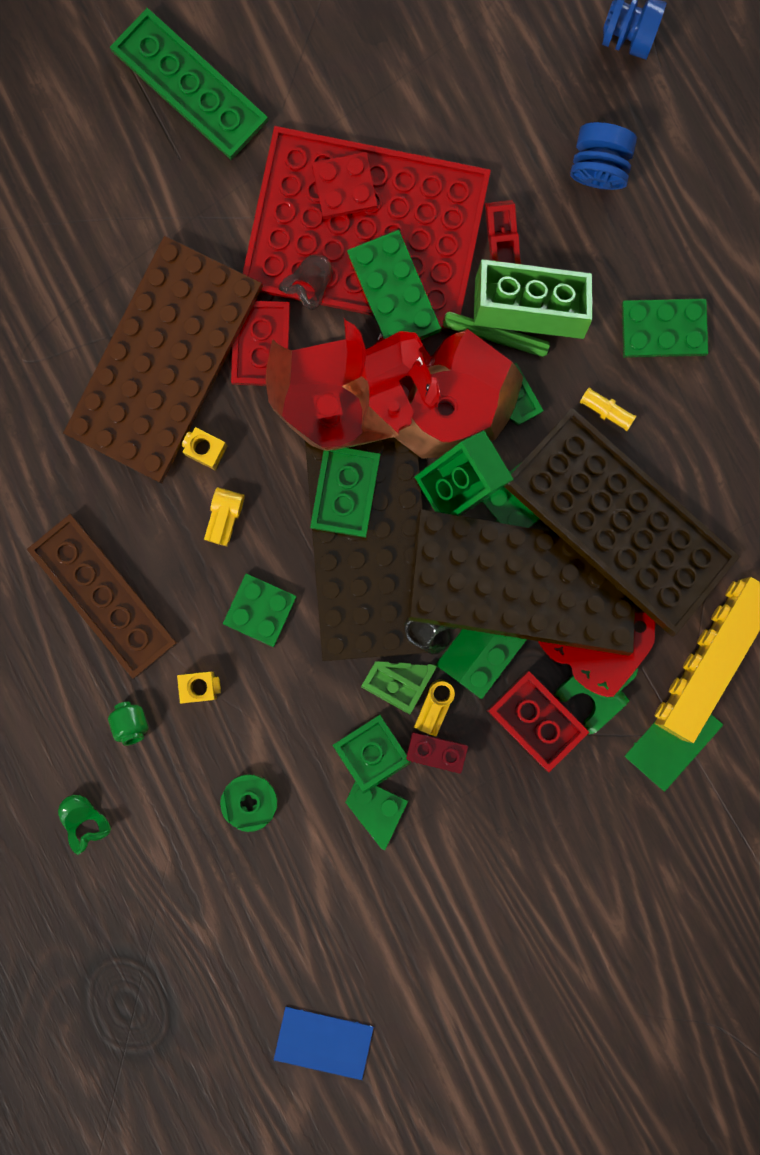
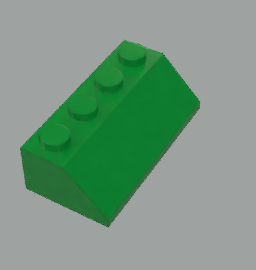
[436,629,527,699]

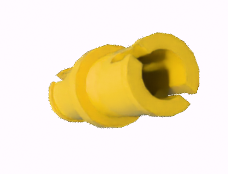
[580,387,637,431]

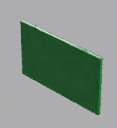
[624,714,723,792]

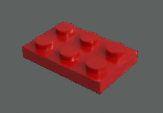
[231,301,290,386]

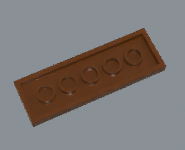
[27,514,177,679]

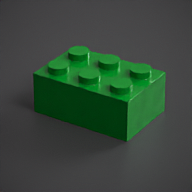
[415,431,514,516]

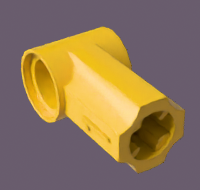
[204,487,245,547]
[414,679,455,737]

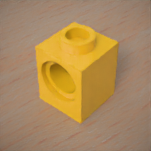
[182,427,228,470]
[177,672,221,704]

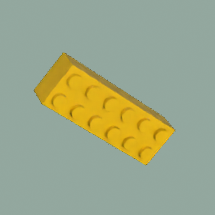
[654,577,760,743]

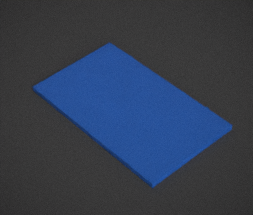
[274,1007,374,1080]

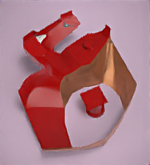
[266,318,440,451]
[374,329,523,458]

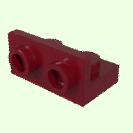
[406,731,468,774]

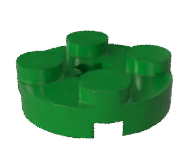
[220,774,278,832]

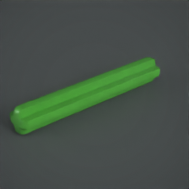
[443,312,550,357]

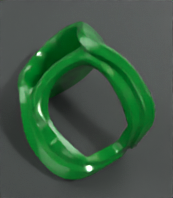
[58,795,111,855]

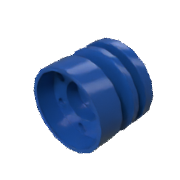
[602,0,667,60]
[570,122,637,190]

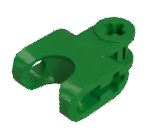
[553,668,638,735]

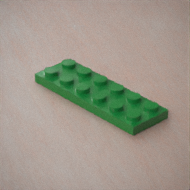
[110,8,269,160]

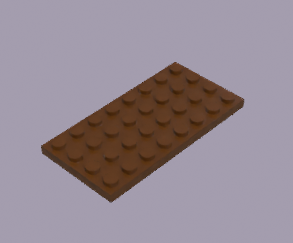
[63,236,263,484]

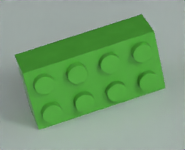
[474,259,592,339]

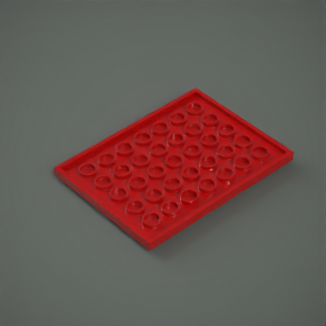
[243,126,491,333]

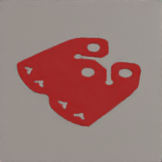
[538,613,655,697]

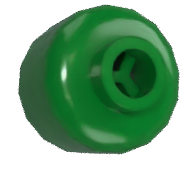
[108,701,148,746]

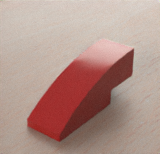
[485,200,521,264]

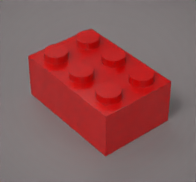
[486,671,590,772]

